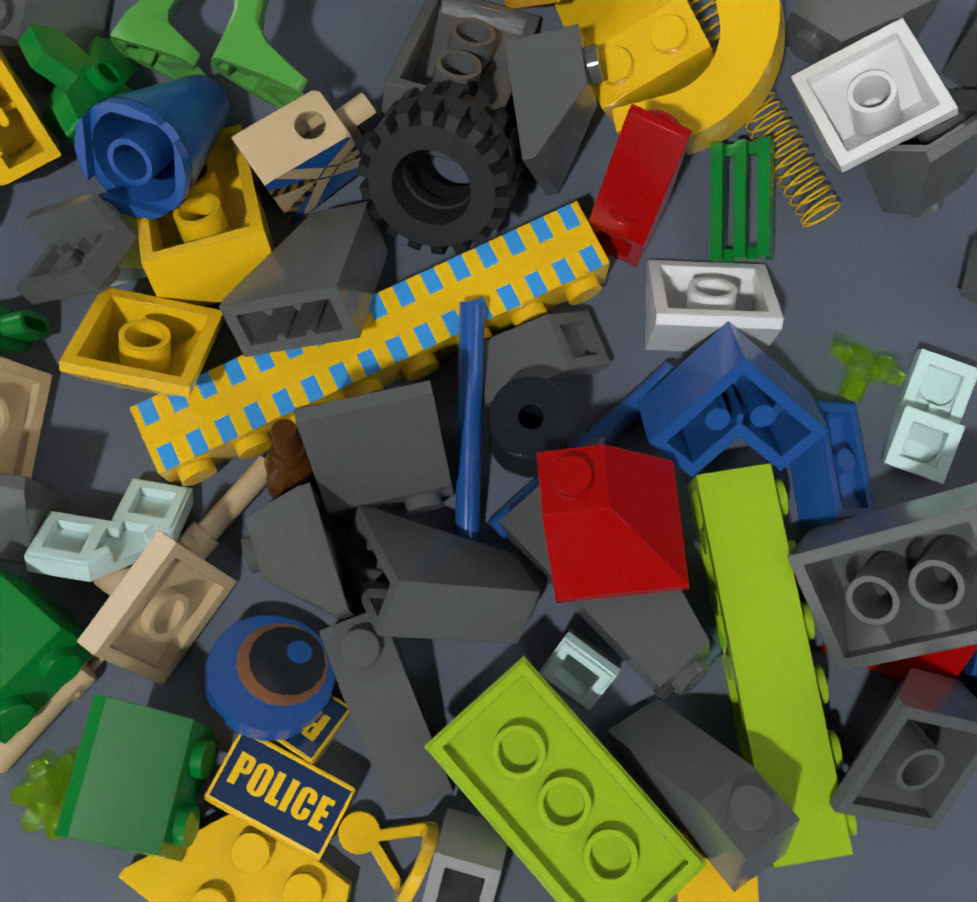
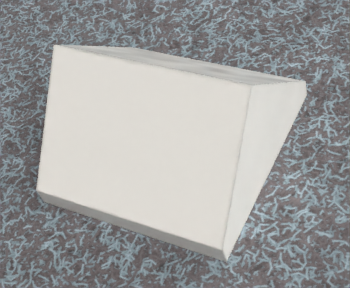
[791,17,959,173]
[645,260,784,352]

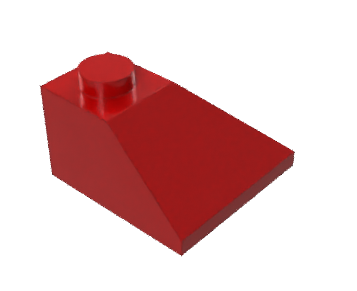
[537,444,689,603]

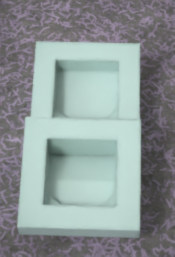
[882,349,977,484]

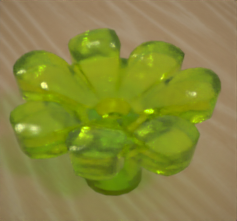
[829,340,907,403]
[10,753,76,840]

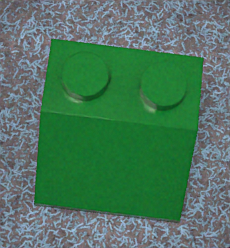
[0,567,93,744]
[54,694,216,862]

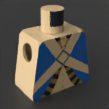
[231,90,381,225]

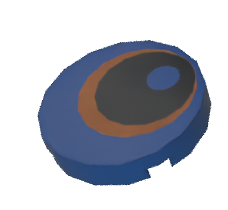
[204,615,336,741]

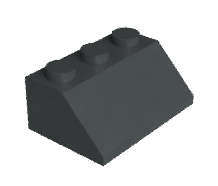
[787,482,977,673]

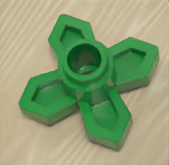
[18,24,137,144]

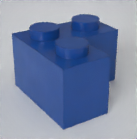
[638,321,829,477]

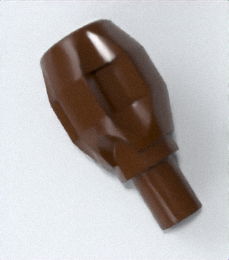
[264,419,320,500]

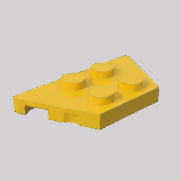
[118,814,352,902]

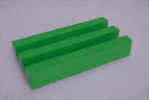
[710,136,774,263]

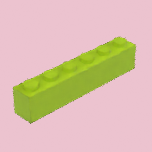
[687,463,857,868]

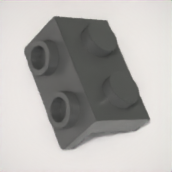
[15,193,138,305]

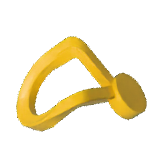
[338,809,440,902]

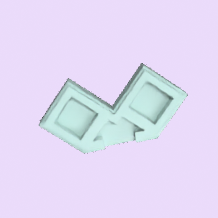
[24,478,194,582]

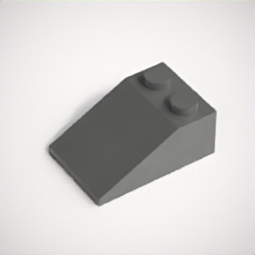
[381,0,541,163]
[294,380,454,528]

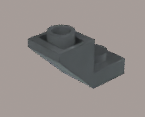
[482,310,611,408]

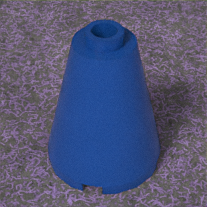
[74,74,230,219]

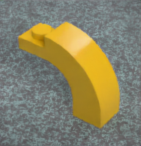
[612,0,785,155]

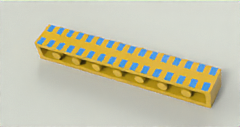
[129,201,610,486]

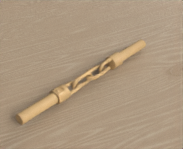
[0,455,267,774]

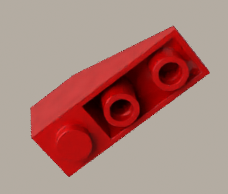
[588,104,692,267]

